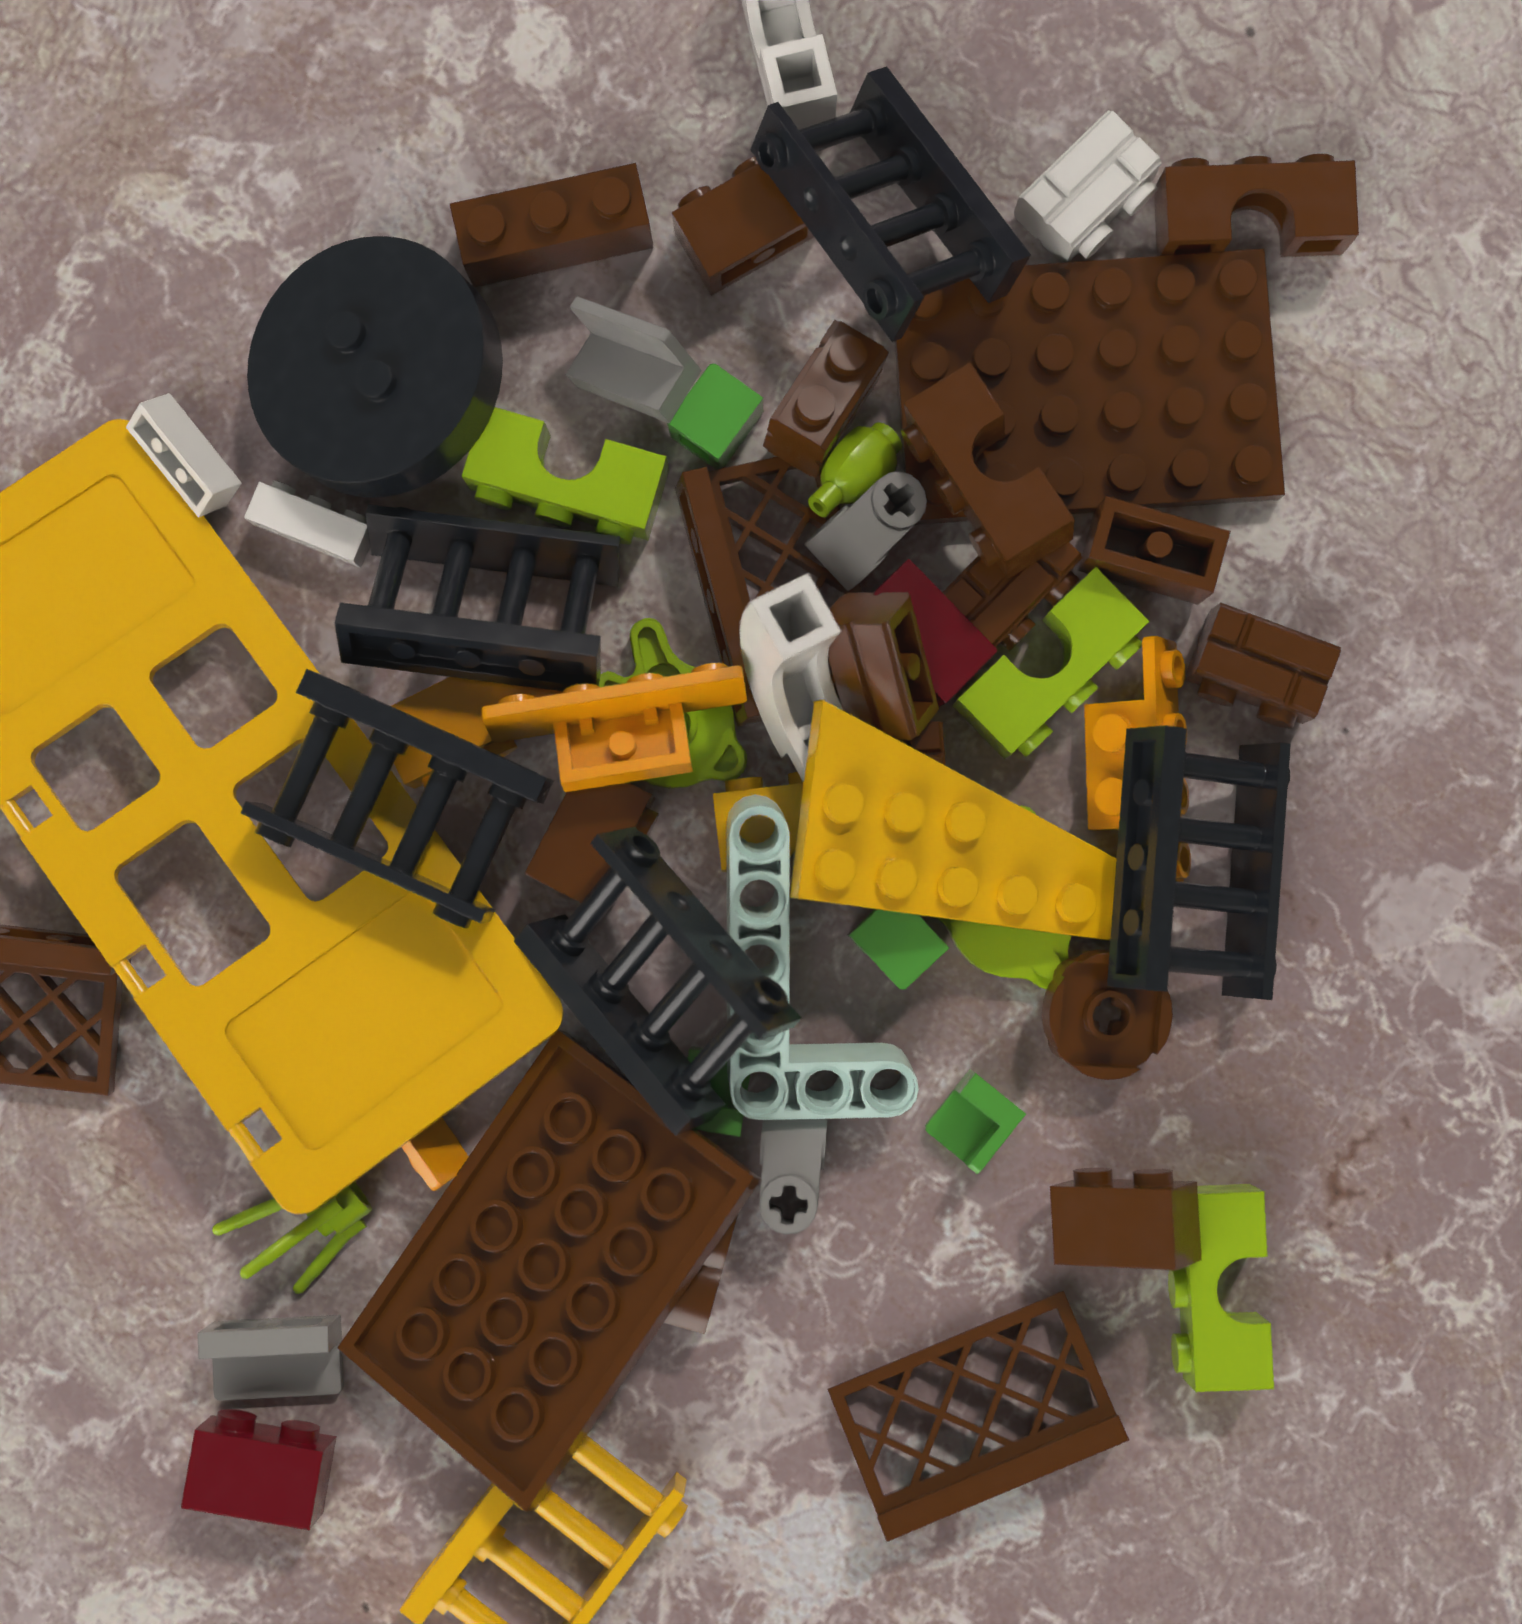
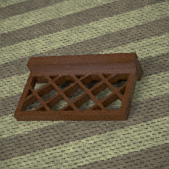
[675,456,863,727]
[0,924,131,1096]
[827,1291,1129,1542]

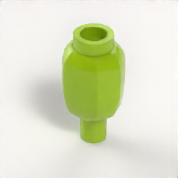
[808,422,902,517]

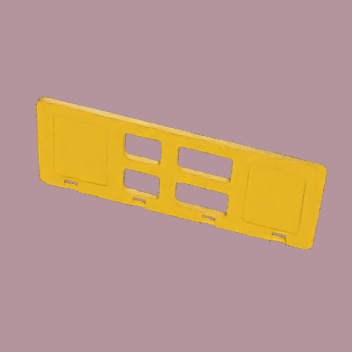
[0,419,564,1214]

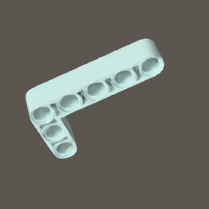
[726,794,919,1120]

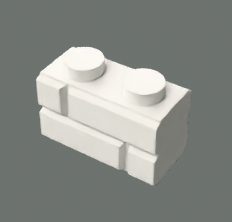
[1013,110,1162,263]

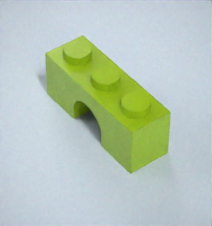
[462,407,669,545]
[953,567,1150,760]
[1168,1184,1274,1392]

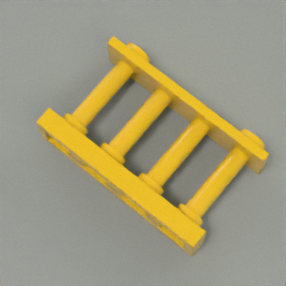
[399,1436,688,1624]

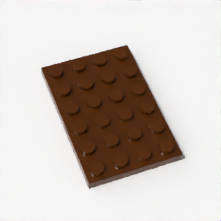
[894,249,1285,525]
[337,1030,761,1512]

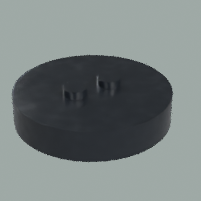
[247,236,503,497]

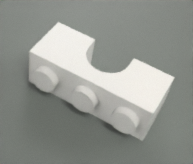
[741,0,837,130]

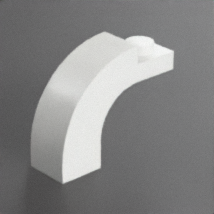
[740,573,843,782]

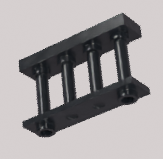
[750,66,1031,342]
[334,504,620,691]
[241,669,554,929]
[1107,725,1291,1000]
[514,827,802,1136]

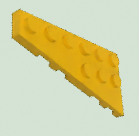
[789,700,1117,941]

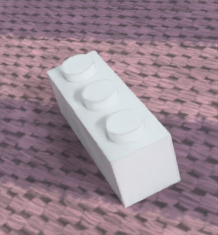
[126,393,242,517]
[244,481,370,568]

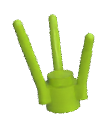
[212,1182,372,1294]

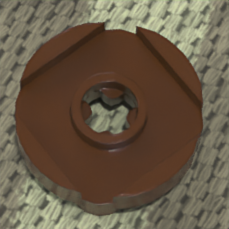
[1042,949,1173,1080]

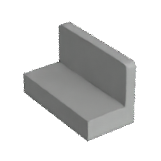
[566,296,702,423]
[197,1315,344,1401]

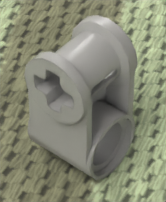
[804,471,927,591]
[759,1119,828,1235]

